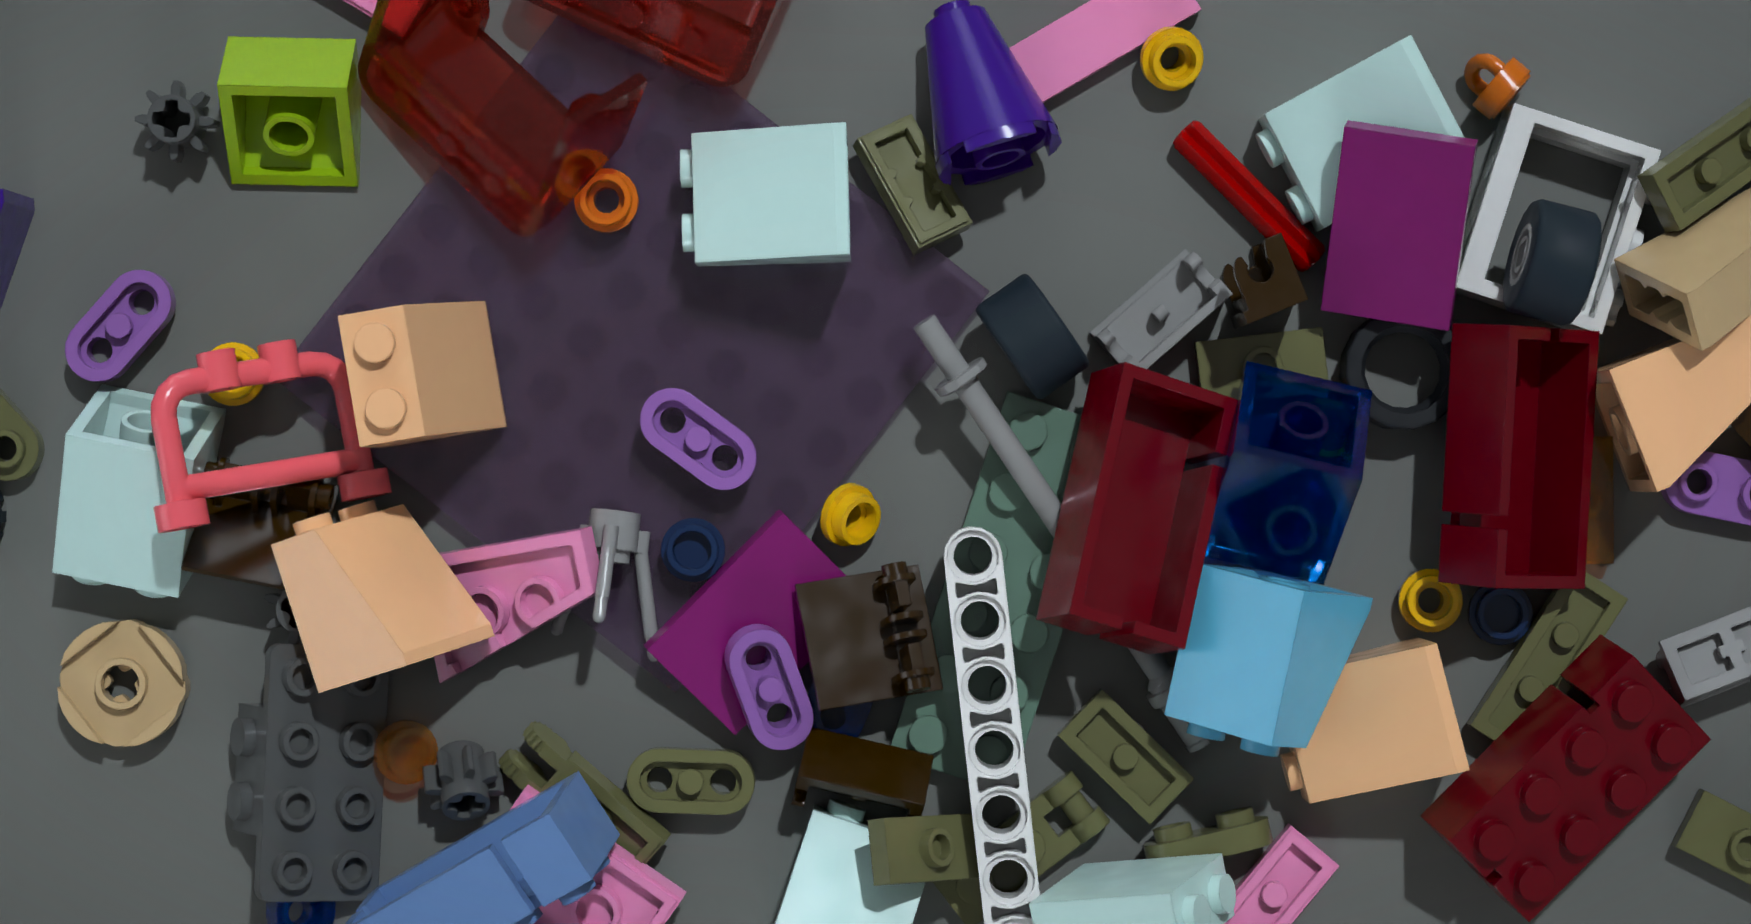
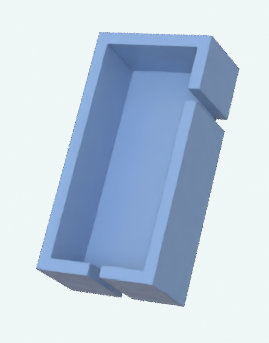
[345,771,620,924]

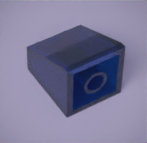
[1205,361,1372,585]

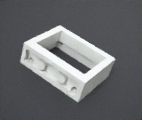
[1456,103,1661,335]

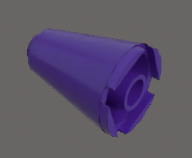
[925,0,1062,185]

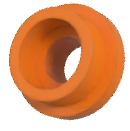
[574,168,639,233]

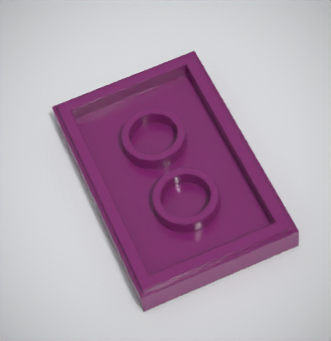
[1321,120,1478,331]
[644,509,846,735]

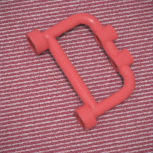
[151,339,392,533]

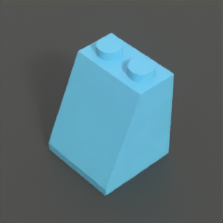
[1164,564,1373,757]

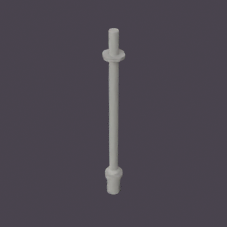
[913,314,1210,753]

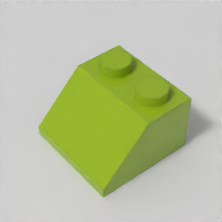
[217,36,362,187]

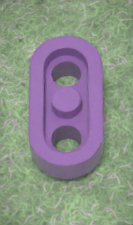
[65,270,176,382]
[640,388,757,490]
[1661,451,1751,526]
[724,624,814,750]

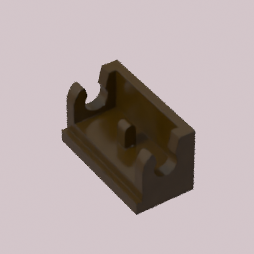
[1222,233,1308,329]
[791,727,934,817]

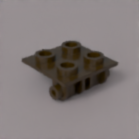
[181,457,340,590]
[794,561,944,711]

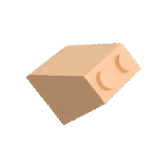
[338,301,507,448]
[1595,315,1751,492]
[271,500,495,693]
[1280,637,1470,804]

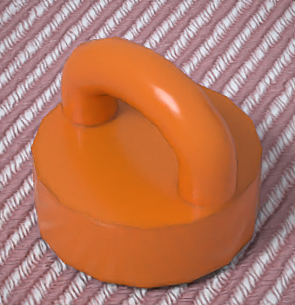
[1464,53,1531,120]

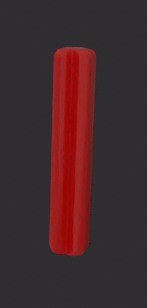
[1173,120,1325,272]

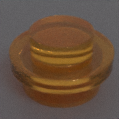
[374,720,438,785]

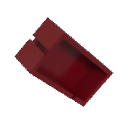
[1438,323,1600,589]
[1036,362,1238,654]
[1420,634,1711,922]

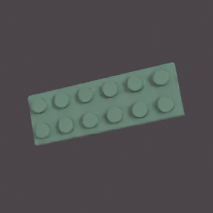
[890,391,1082,781]

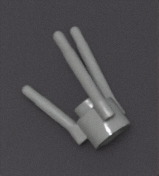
[551,508,658,662]

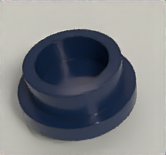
[661,518,725,582]
[1468,587,1533,645]

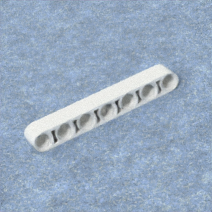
[944,526,1040,924]

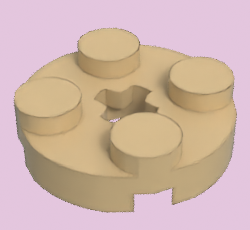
[57,619,191,747]

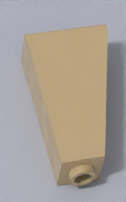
[1614,188,1751,351]

